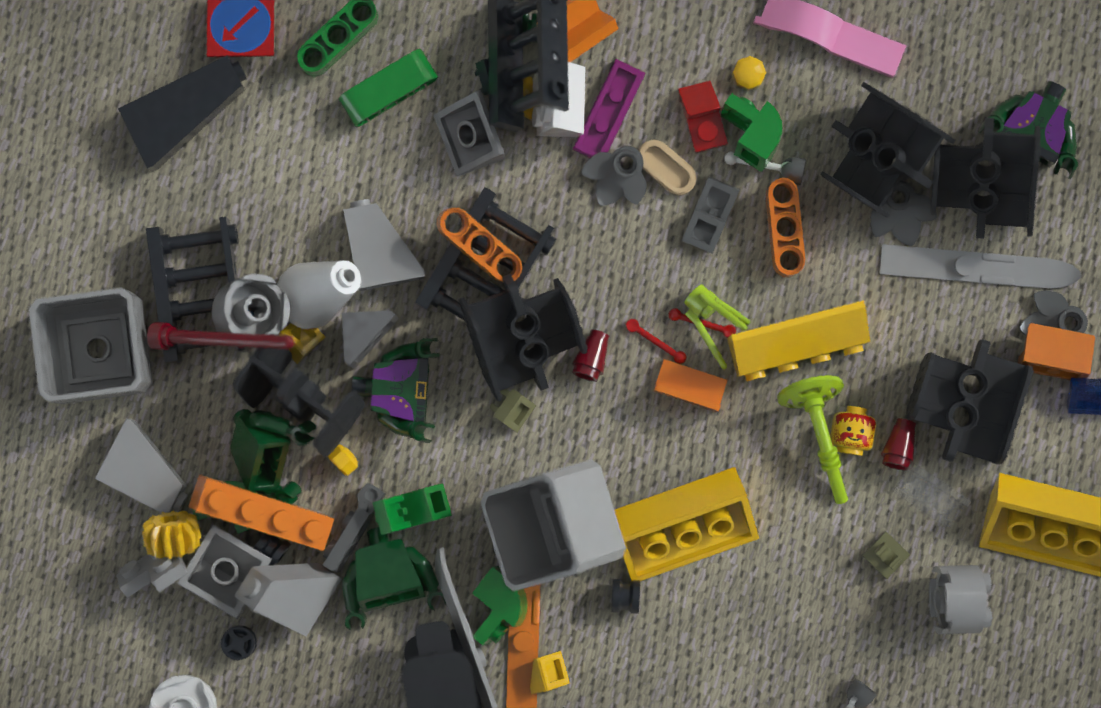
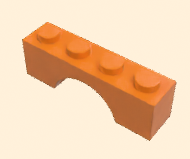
[188,474,334,551]

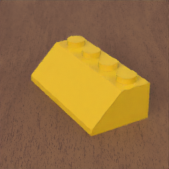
[727,300,871,382]
[614,467,759,581]
[979,473,1101,577]

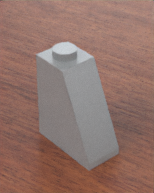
[343,199,426,291]
[95,418,188,513]
[235,563,342,636]

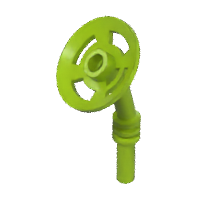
[777,375,848,504]

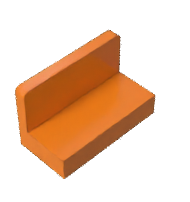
[567,0,619,62]
[1018,323,1095,383]
[653,359,728,412]

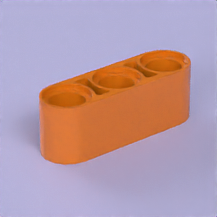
[766,178,805,278]
[436,208,522,282]

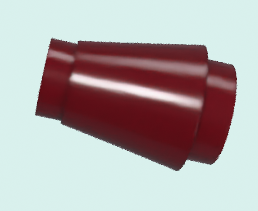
[572,329,609,382]
[881,418,916,471]

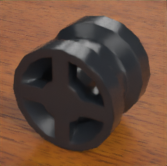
[253,533,291,566]
[611,579,640,614]
[221,625,257,660]

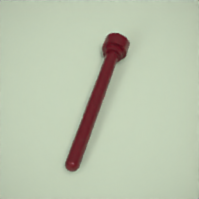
[147,322,295,350]

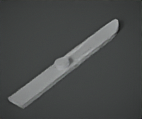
[880,244,1081,289]
[435,547,498,708]

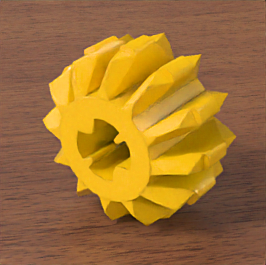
[142,510,201,559]

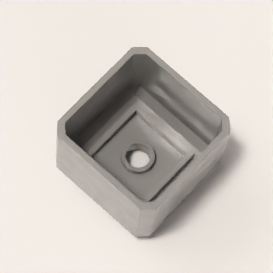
[29,288,153,404]
[480,459,626,591]

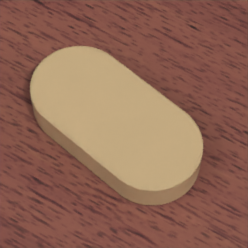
[639,140,696,196]

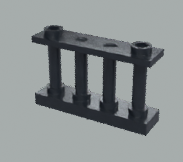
[488,0,569,132]
[415,187,557,321]
[146,217,249,364]

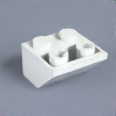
[532,62,585,138]

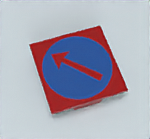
[207,0,275,57]

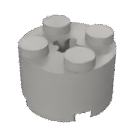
[212,274,290,335]
[929,565,992,634]

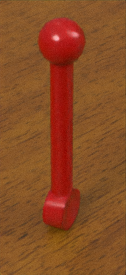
[668,308,736,338]
[626,319,687,364]

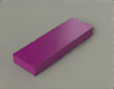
[572,59,646,158]

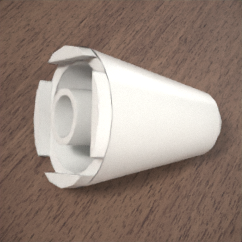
[277,261,361,329]

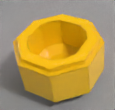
[732,56,766,91]
[328,444,358,476]

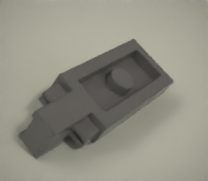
[323,483,386,573]

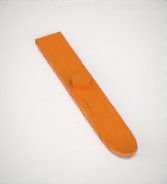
[506,584,540,708]

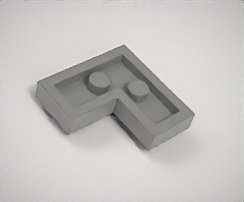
[116,554,188,598]

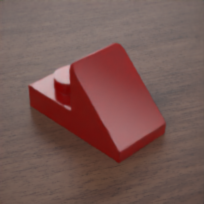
[678,81,728,154]

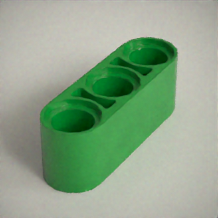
[297,0,378,77]
[338,49,439,127]

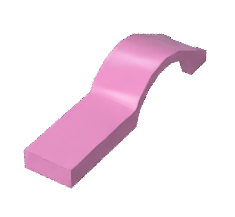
[753,0,906,78]

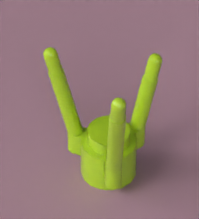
[684,284,750,370]

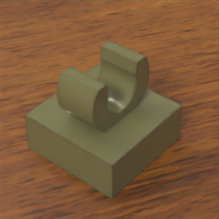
[490,388,536,433]
[862,531,910,579]

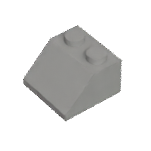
[177,525,272,620]

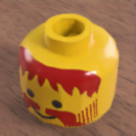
[830,406,876,456]

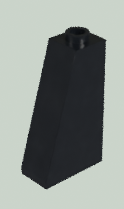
[118,55,247,172]

